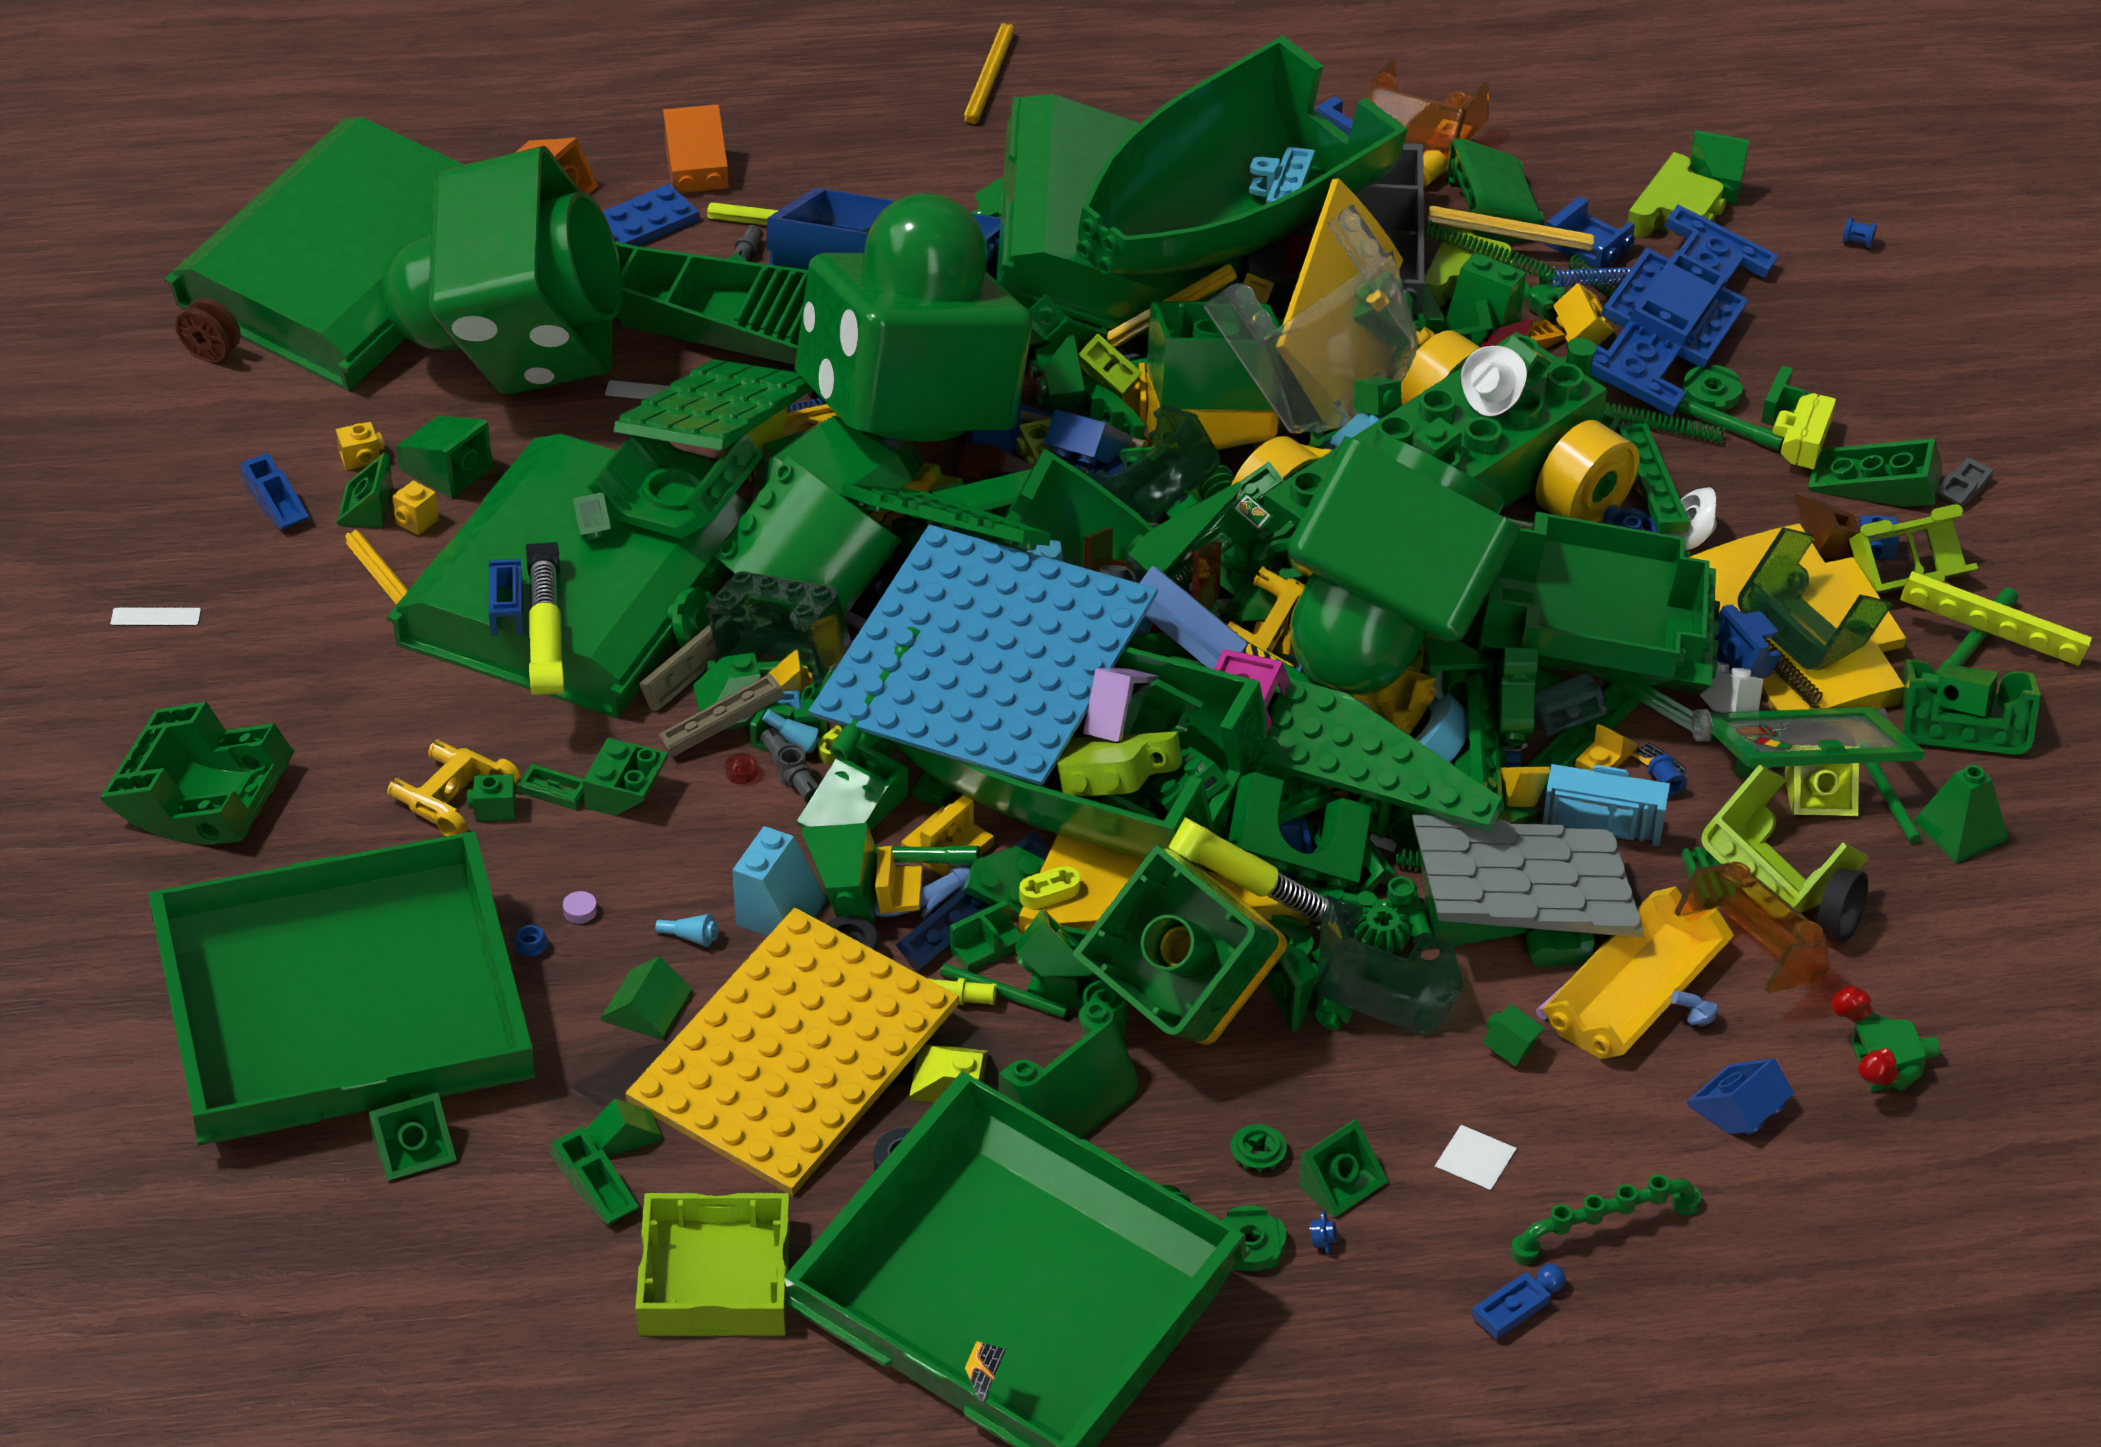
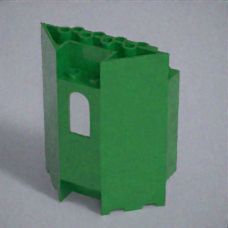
[1475,512,1720,695]

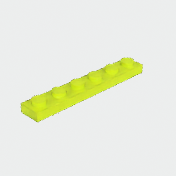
[1900,571,2092,666]

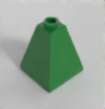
[1914,764,2008,864]

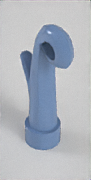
[876,865,970,919]

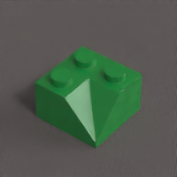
[1029,335,1085,413]

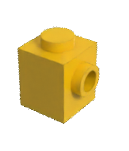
[336,422,384,470]
[392,480,439,536]

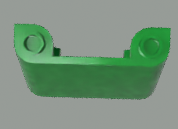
[1447,138,1544,243]
[1903,659,2041,755]
[998,996,1138,1140]

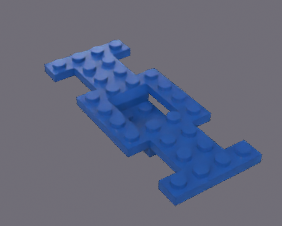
[1592,204,1779,416]

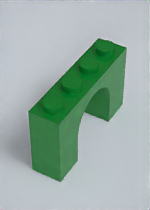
[1228,772,1372,890]

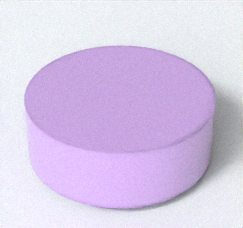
[563,891,597,924]

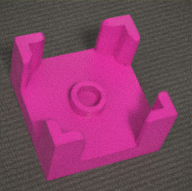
[1214,649,1291,736]

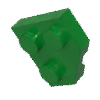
[962,846,1045,920]

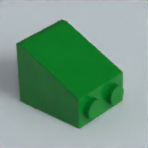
[1445,252,1526,347]
[396,416,493,499]
[802,823,878,925]

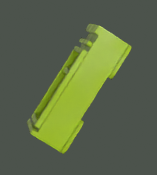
[1849,504,1978,594]

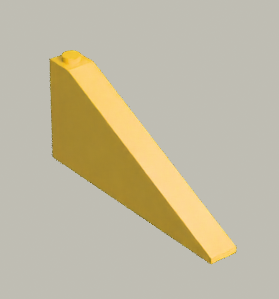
[1019,835,1311,935]

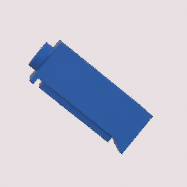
[489,559,523,636]

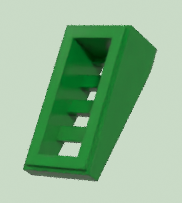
[1422,284,1445,334]

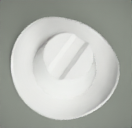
[1461,346,1527,416]
[1664,487,1717,550]

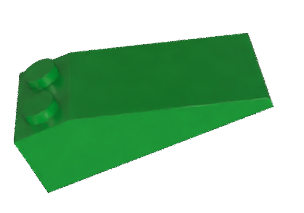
[1808,438,1943,507]
[1127,482,1243,578]

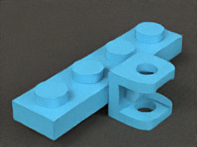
[1249,147,1315,204]

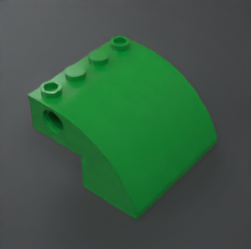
[714,456,901,641]
[99,702,295,845]

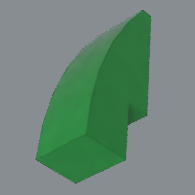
[549,1126,639,1226]

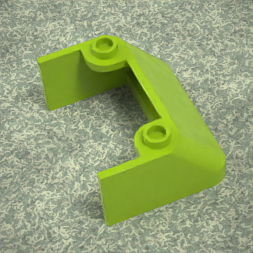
[1702,764,1869,918]

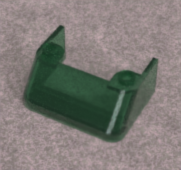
[1737,527,1893,671]

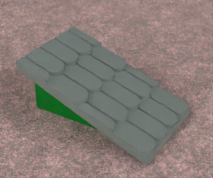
[1412,815,1644,949]

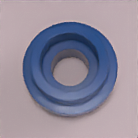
[513,925,548,957]

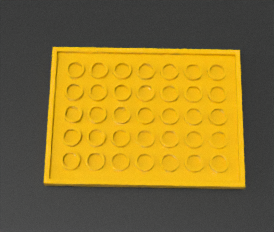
[625,907,960,1196]

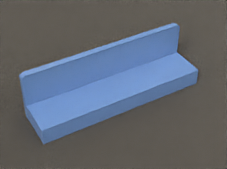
[1140,566,1248,669]

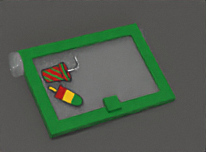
[1691,707,1925,768]

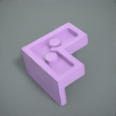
[1084,668,1159,741]

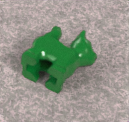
[1524,269,1567,321]

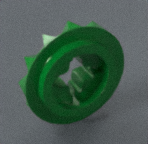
[1230,1124,1287,1174]

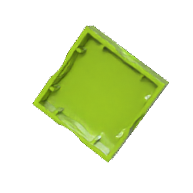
[635,1193,791,1336]

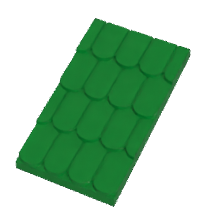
[614,359,813,452]

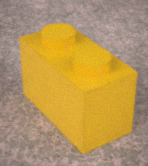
[1553,283,1614,346]

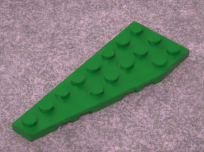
[841,483,1051,550]
[1258,678,1504,832]

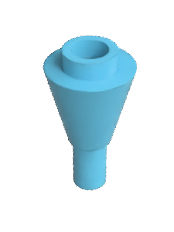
[762,709,820,754]
[655,914,719,947]

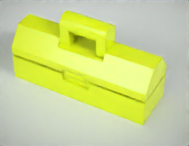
[1773,393,1836,469]

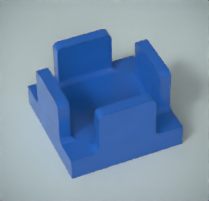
[1715,604,1781,679]

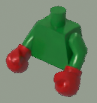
[1831,985,1940,1092]

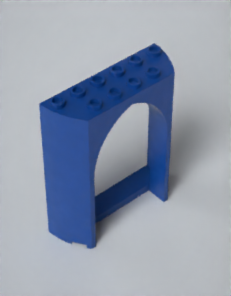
[767,187,1001,280]

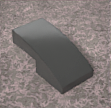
[1937,457,1994,507]

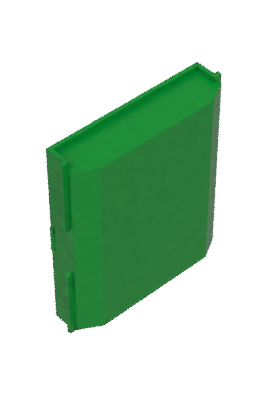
[996,94,1214,341]
[164,117,464,392]
[387,434,751,719]
[148,831,535,1146]
[784,1071,1251,1447]

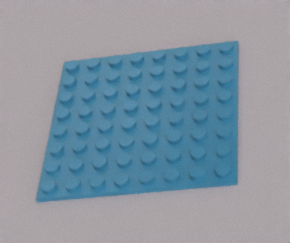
[808,525,1158,786]

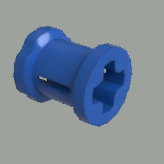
[1842,217,1877,248]
[1647,754,1687,797]

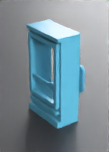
[1543,764,1670,847]

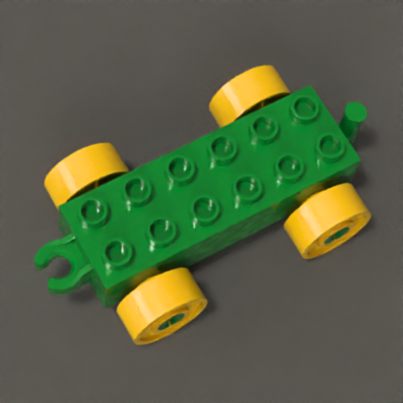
[1232,330,1639,585]

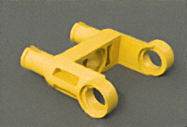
[1227,567,1305,667]
[387,739,521,836]

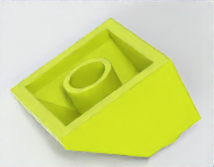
[1785,749,1859,816]
[909,1044,988,1103]

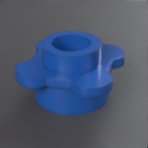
[1310,1211,1337,1254]

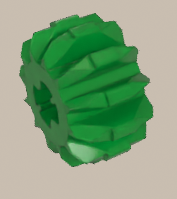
[1354,902,1411,958]

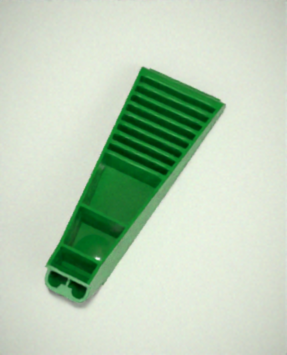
[615,241,808,365]

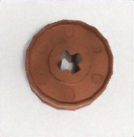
[175,297,241,363]

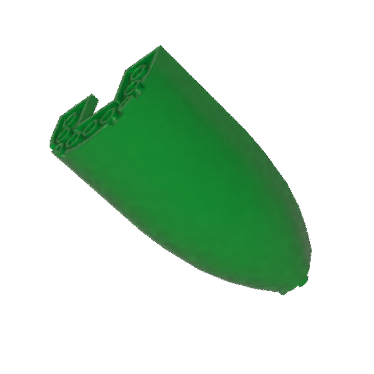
[1076,35,1408,276]
[889,646,1266,871]

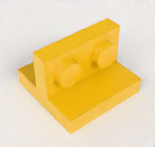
[901,795,994,877]

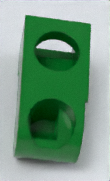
[1525,929,1594,968]

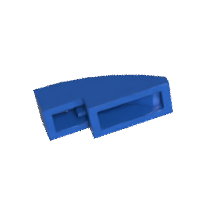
[240,452,309,530]

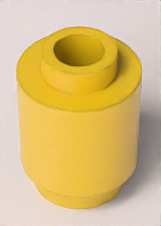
[1423,150,1447,187]

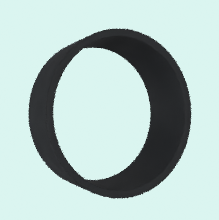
[1818,869,1869,943]

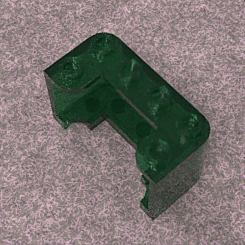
[1078,404,1220,523]
[705,571,852,686]

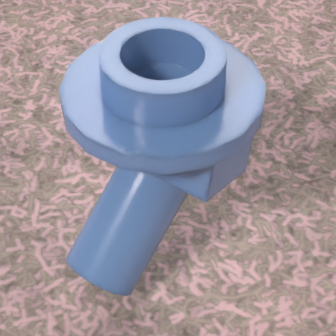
[1671,990,1719,1027]

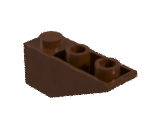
[958,442,1033,485]
[1794,494,1860,560]

